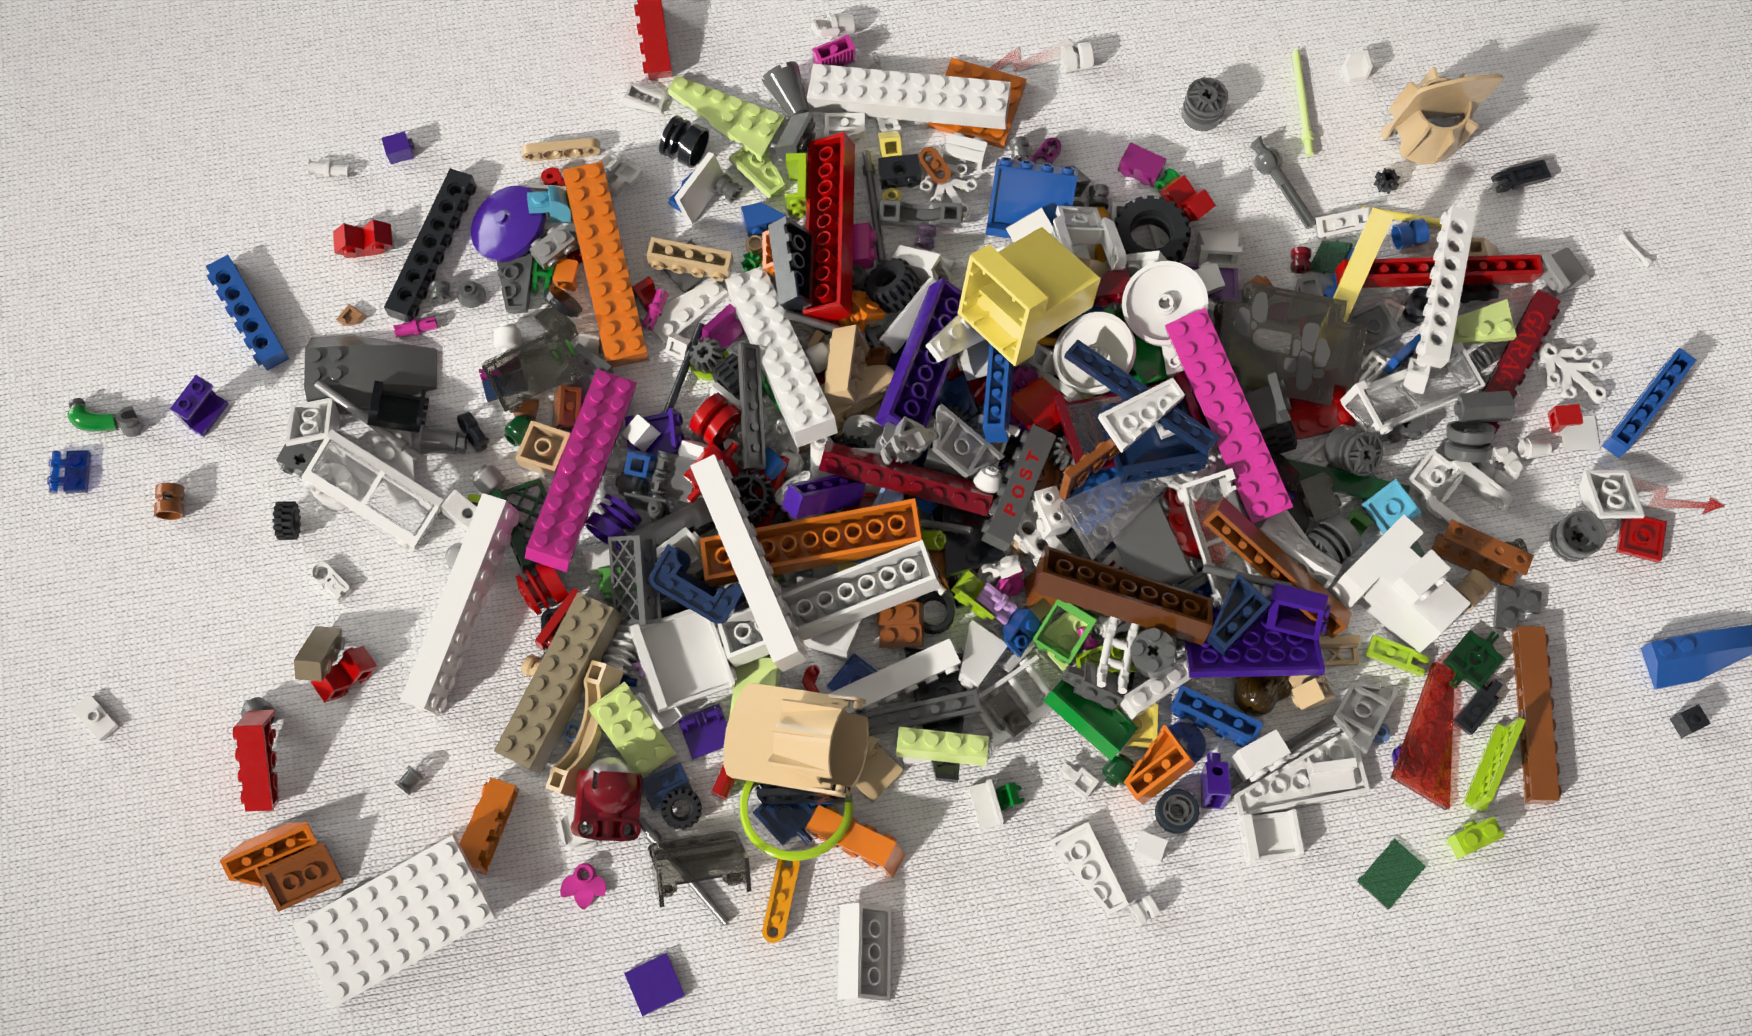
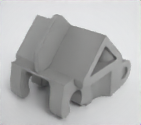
[880,416,937,465]

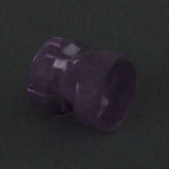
[914,223,936,251]

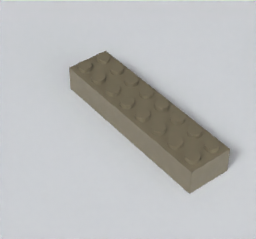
[494,592,624,775]

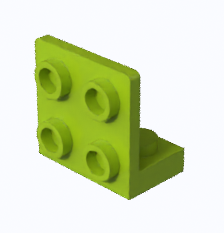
[951,571,995,620]

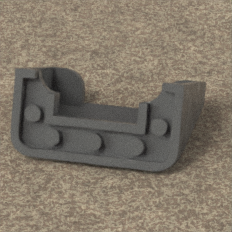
[1106,495,1198,586]

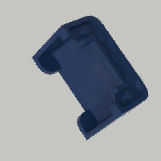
[649,544,746,624]

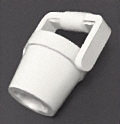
[811,13,855,40]

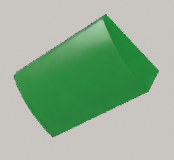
[1043,680,1138,761]

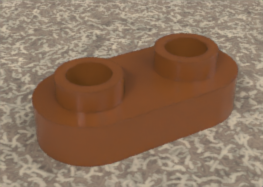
[919,147,951,185]

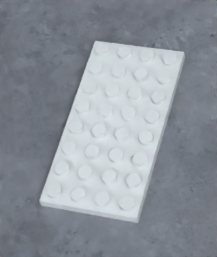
[293,835,497,1008]

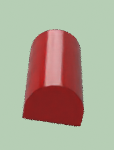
[711,764,736,800]

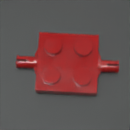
[683,442,743,504]

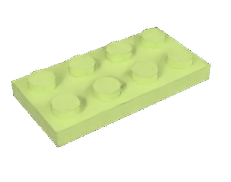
[588,682,676,779]

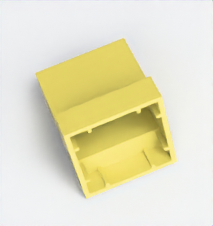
[958,227,1101,366]

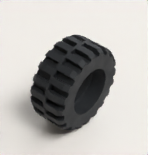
[1114,195,1191,263]

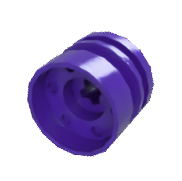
[585,494,642,550]

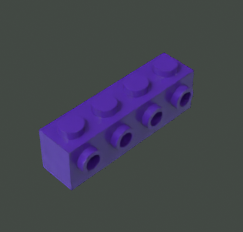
[782,475,866,519]

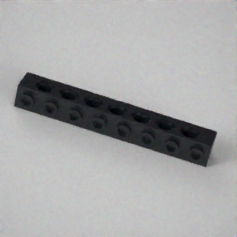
[384,168,477,322]

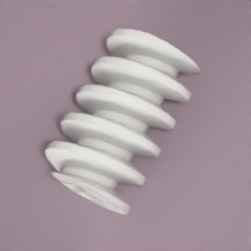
[602,624,637,675]

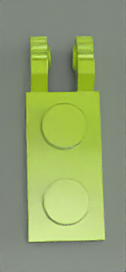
[1365,635,1430,677]

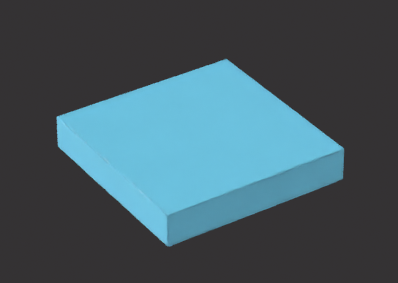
[1360,479,1423,535]

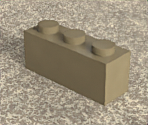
[294,626,345,682]

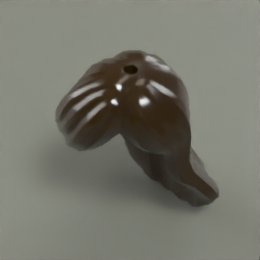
[1234,676,1292,717]

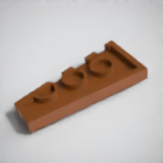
[1059,438,1120,500]

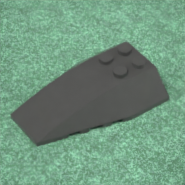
[304,335,437,414]

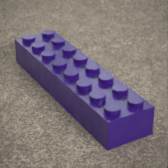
[875,278,962,429]

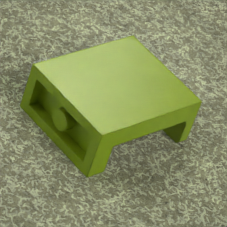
[785,153,808,218]

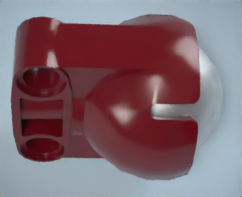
[570,757,643,841]

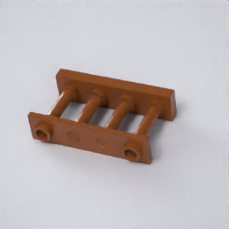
[1431,519,1534,587]

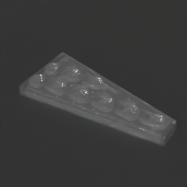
[1059,474,1179,560]

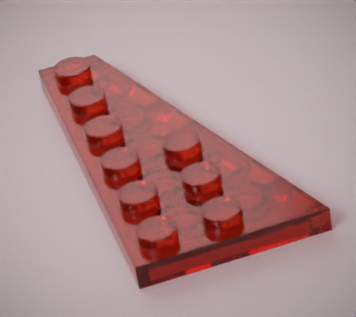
[1390,662,1455,810]

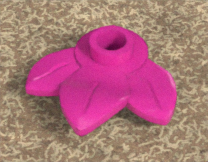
[995,566,1025,599]
[560,863,606,910]

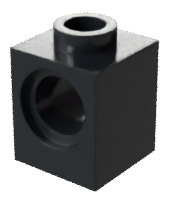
[1670,704,1711,738]

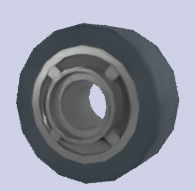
[1155,789,1200,834]

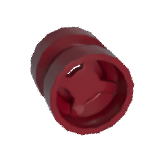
[1290,246,1311,274]

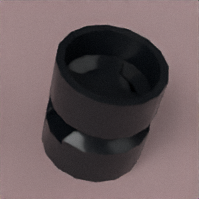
[1403,287,1428,324]

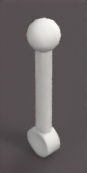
[1619,233,1652,267]

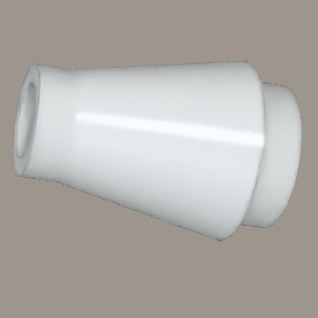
[1517,438,1552,459]

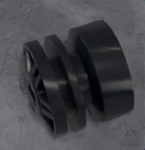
[659,115,710,168]

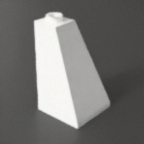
[803,618,864,662]

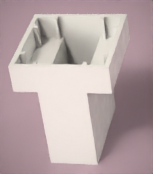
[1329,515,1471,653]

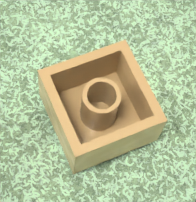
[515,421,571,478]

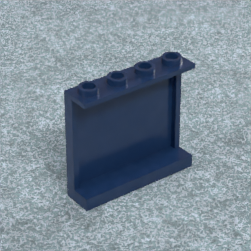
[1101,393,1209,484]

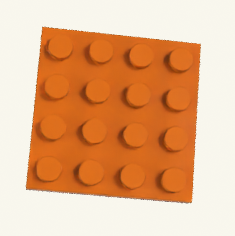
[928,57,1027,149]

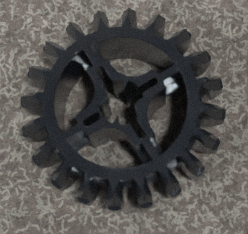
[731,469,776,527]

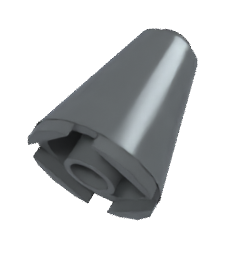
[762,61,808,118]

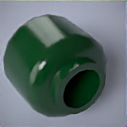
[504,415,534,446]
[1102,753,1134,788]

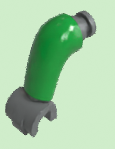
[67,398,143,437]

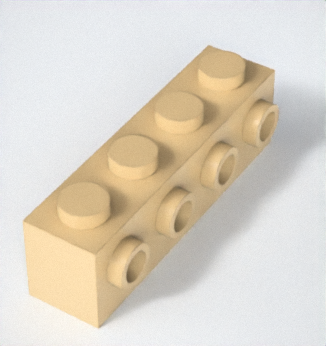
[646,237,734,281]

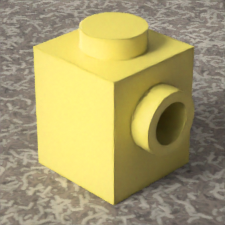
[878,131,902,158]

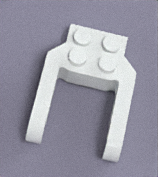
[1051,206,1126,270]
[1406,449,1514,530]

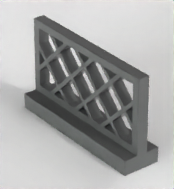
[608,534,661,625]

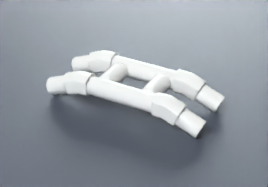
[1097,616,1140,694]

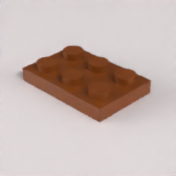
[258,841,344,912]

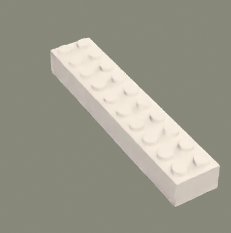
[807,64,1011,130]
[725,266,838,448]
[690,455,808,672]
[400,493,519,716]
[717,540,941,667]

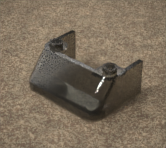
[648,831,752,907]

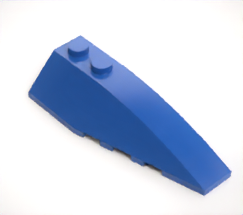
[1641,625,1752,690]

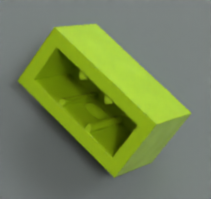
[1447,816,1505,859]

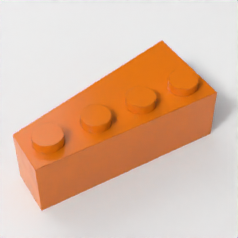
[460,777,519,875]
[806,805,905,878]

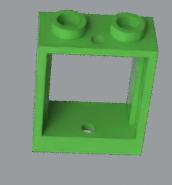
[1032,599,1100,664]

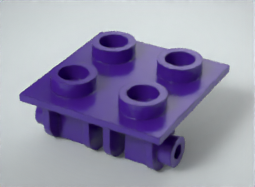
[679,703,727,760]

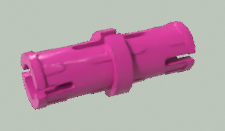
[641,289,669,331]
[393,316,438,338]

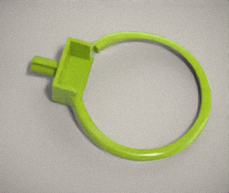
[740,781,853,861]

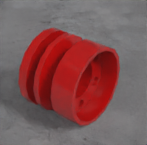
[515,563,568,616]

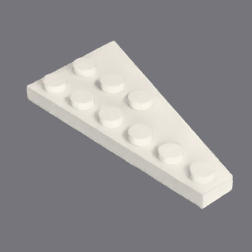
[1233,732,1370,818]

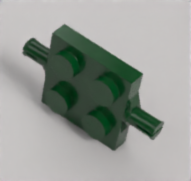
[1443,630,1505,690]

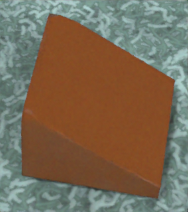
[513,397,539,420]

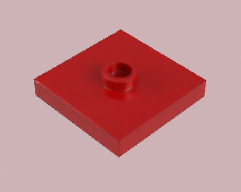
[1616,516,1667,563]

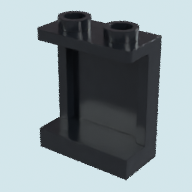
[367,380,429,433]

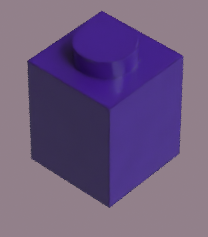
[381,131,415,165]

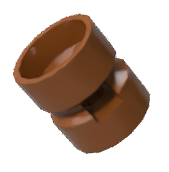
[154,482,185,520]

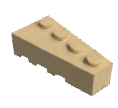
[822,325,870,407]

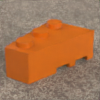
[1124,724,1197,805]

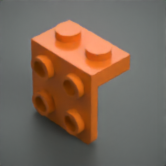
[832,290,886,332]

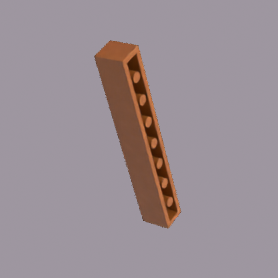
[1203,497,1352,638]
[1511,626,1562,804]

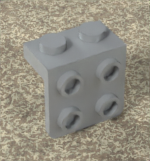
[1540,248,1589,298]

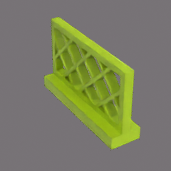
[1462,717,1526,813]

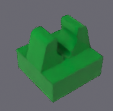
[996,782,1025,811]

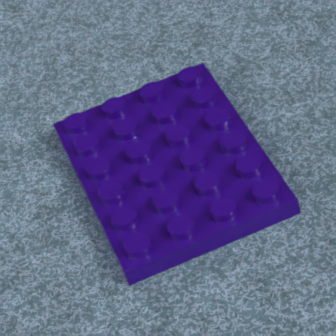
[1183,605,1325,678]

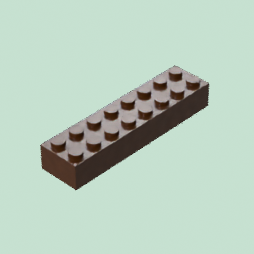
[1034,545,1213,645]

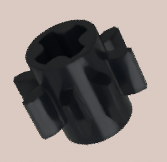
[1373,167,1400,194]

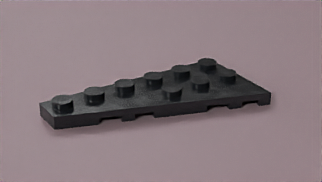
[941,504,1005,578]
[904,648,967,783]

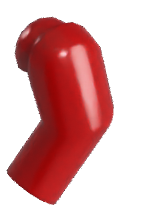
[802,665,820,693]

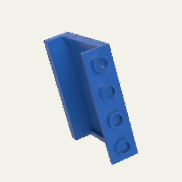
[985,157,1078,239]

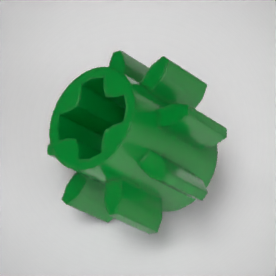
[741,250,763,272]

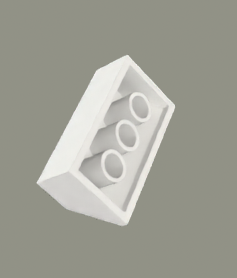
[838,903,892,1001]

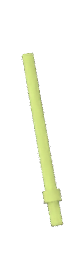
[1292,50,1314,157]

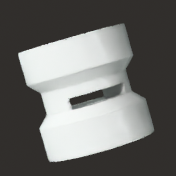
[1128,895,1160,926]

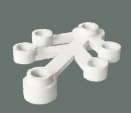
[920,156,977,222]
[1538,343,1607,405]

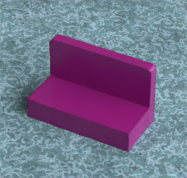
[702,304,745,352]

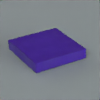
[624,953,685,1017]

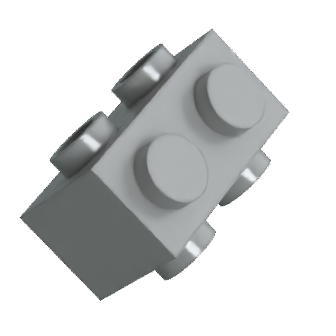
[530,224,576,270]

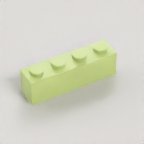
[896,727,989,766]

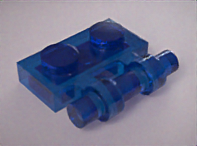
[47,450,91,494]

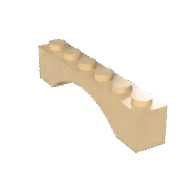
[545,660,624,798]

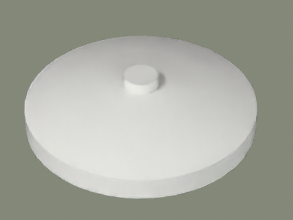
[1122,261,1208,346]
[1053,312,1136,395]

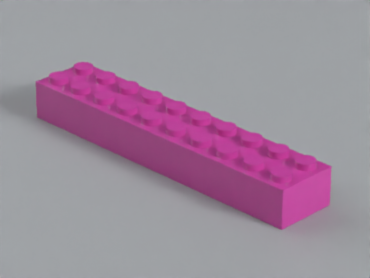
[1165,308,1293,524]
[525,369,637,572]

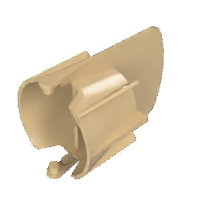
[1381,67,1503,165]
[724,683,869,797]

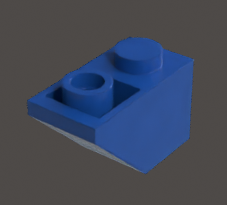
[741,202,786,237]
[1002,609,1042,657]

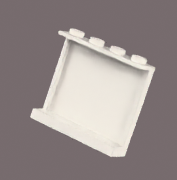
[629,609,737,713]

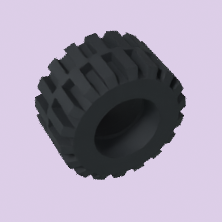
[864,258,921,314]
[711,353,764,400]
[1260,420,1297,456]

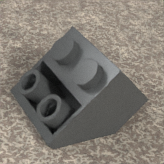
[775,112,816,161]

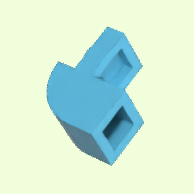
[527,186,571,223]

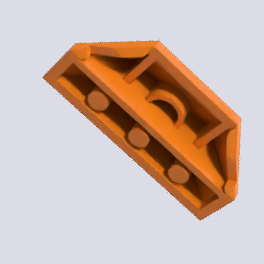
[220,822,317,887]

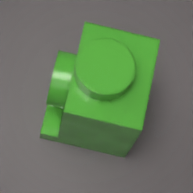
[599,567,623,602]

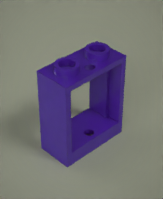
[1266,583,1331,641]

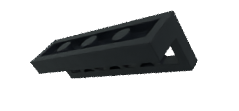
[757,783,852,805]

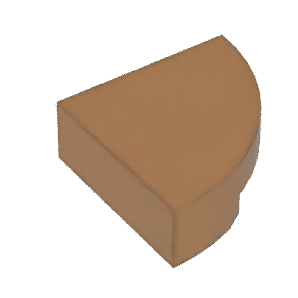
[336,304,367,326]

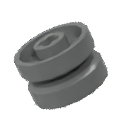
[1444,420,1496,463]

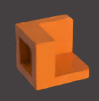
[552,257,579,292]

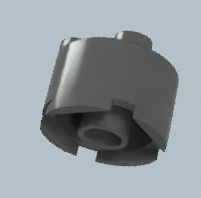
[1130,628,1177,678]

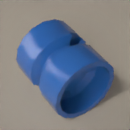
[1391,218,1430,250]

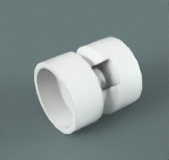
[1061,42,1094,72]

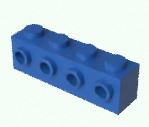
[1169,685,1264,748]

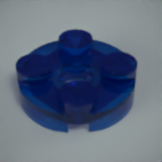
[1169,722,1206,763]

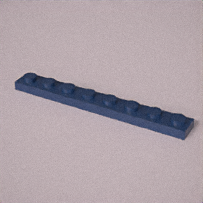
[1064,339,1220,455]

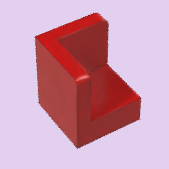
[632,276,661,313]
[1548,404,1583,433]

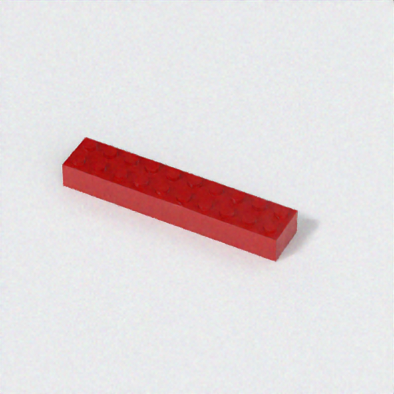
[803,132,855,322]

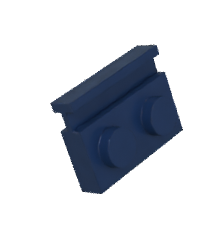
[642,762,693,810]

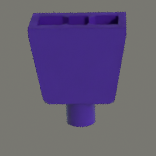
[1201,752,1231,809]

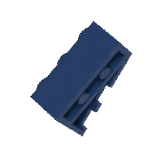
[1206,573,1271,656]

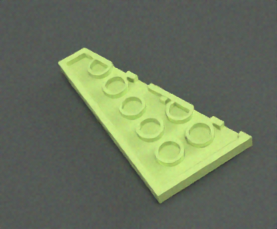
[668,75,785,162]

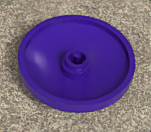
[471,186,546,263]

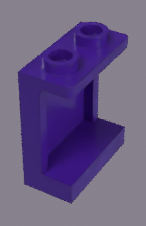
[170,375,229,437]
[625,407,685,455]

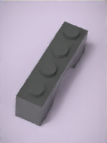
[879,200,964,228]

